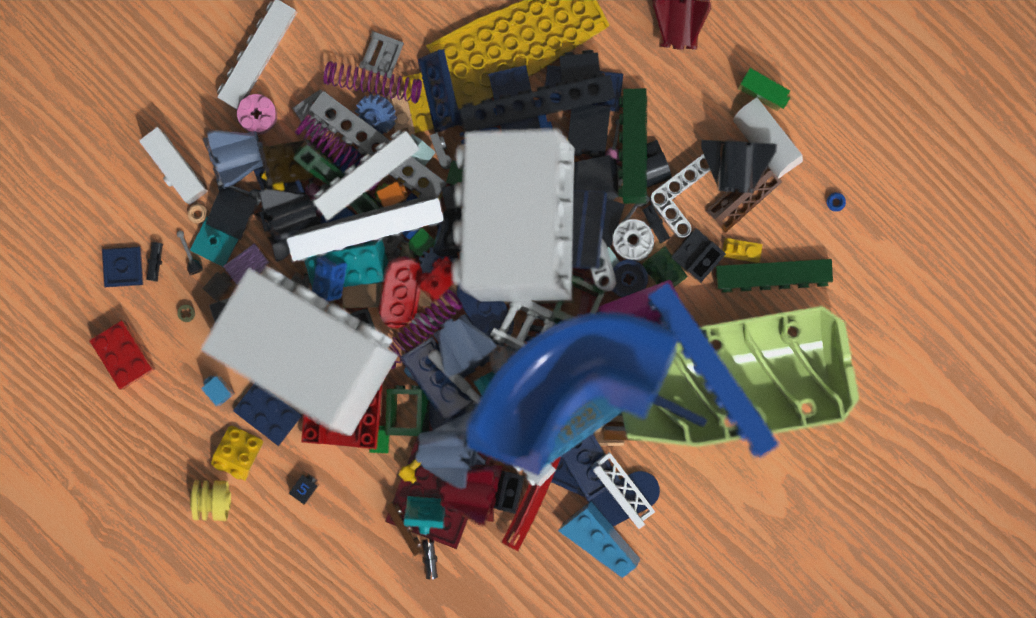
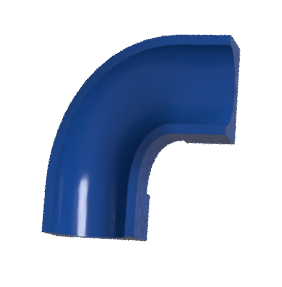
[467,312,678,476]

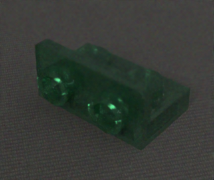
[642,247,688,287]

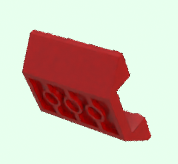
[301,382,383,449]

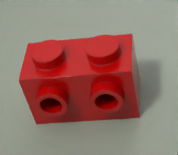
[417,257,455,302]

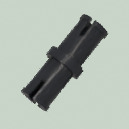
[642,204,670,243]
[146,242,164,282]
[422,539,438,580]

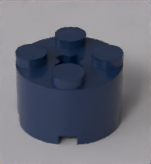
[612,260,648,298]

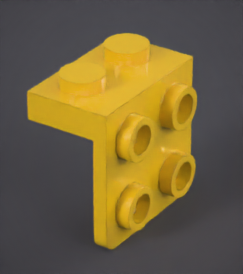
[211,426,263,481]

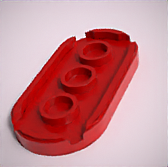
[378,256,423,328]

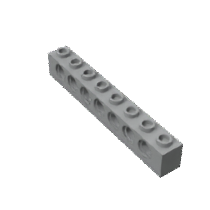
[309,91,447,198]

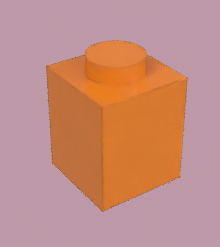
[377,182,408,207]

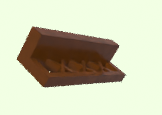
[706,167,782,233]

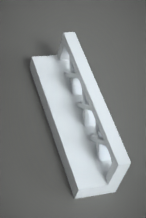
[591,452,655,529]

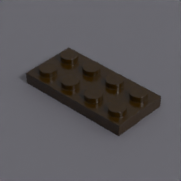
[258,137,333,186]

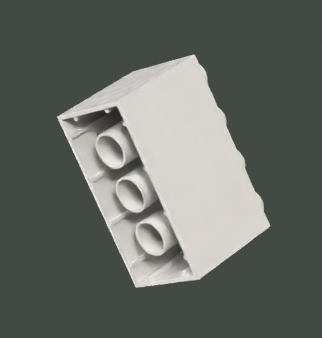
[453,130,575,301]
[201,266,398,436]

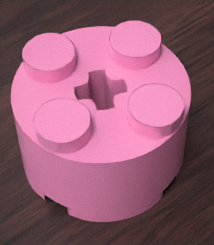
[237,94,278,135]

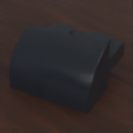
[647,140,672,188]
[432,211,463,256]
[670,228,726,283]
[494,471,525,514]

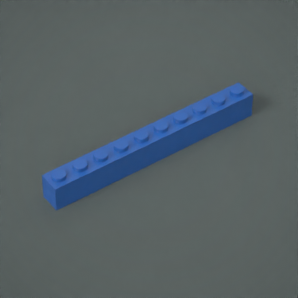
[647,283,780,459]

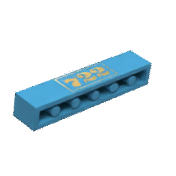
[544,397,623,468]

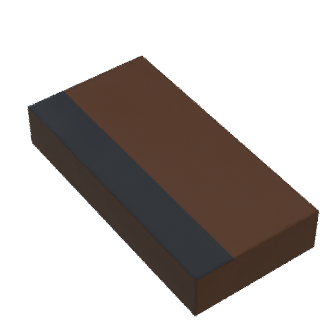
[603,422,642,441]

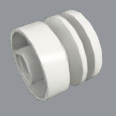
[613,219,654,261]

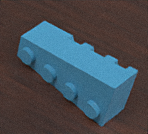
[558,501,640,578]

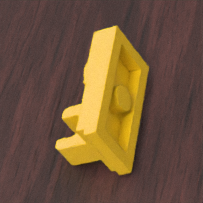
[722,238,763,263]

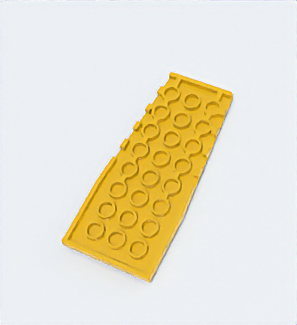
[426,0,609,109]

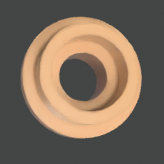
[188,204,207,223]

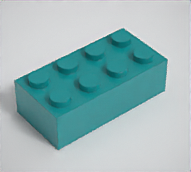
[304,239,389,287]

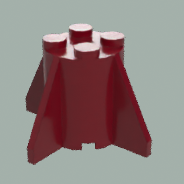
[653,0,711,50]
[441,465,503,526]

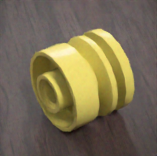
[190,480,231,521]

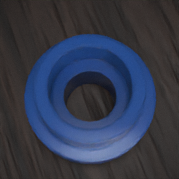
[826,192,846,212]

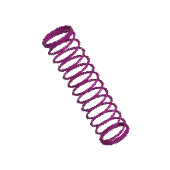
[323,61,422,104]
[294,114,380,191]
[389,289,463,369]

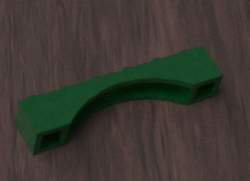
[294,140,383,214]

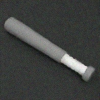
[428,349,481,405]

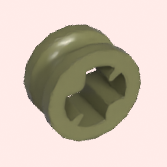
[177,305,195,322]

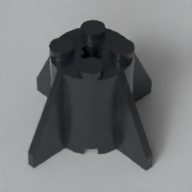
[701,140,777,193]
[254,189,321,262]

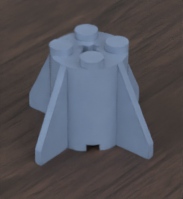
[203,130,263,191]
[434,314,503,378]
[416,413,486,488]

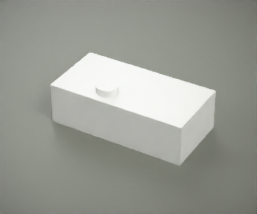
[139,127,208,205]

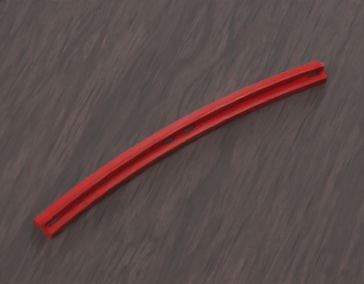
[501,277,599,552]

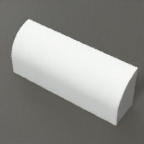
[733,98,803,179]

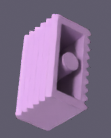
[223,243,269,285]

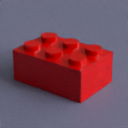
[89,320,155,390]

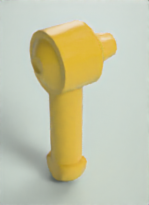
[398,459,421,483]

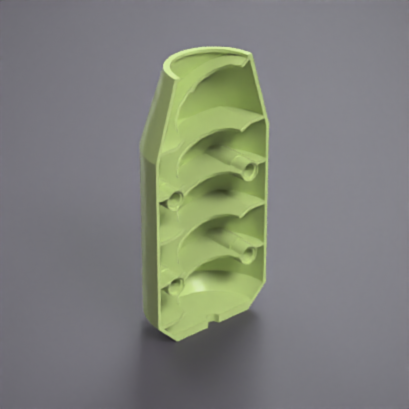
[622,306,859,447]

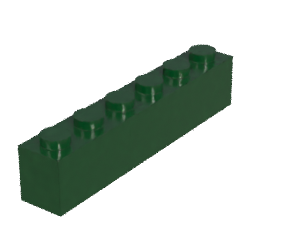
[619,88,648,204]
[715,259,833,293]

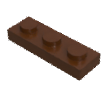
[385,502,423,557]

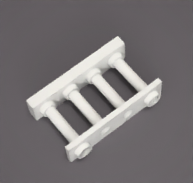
[490,301,558,350]

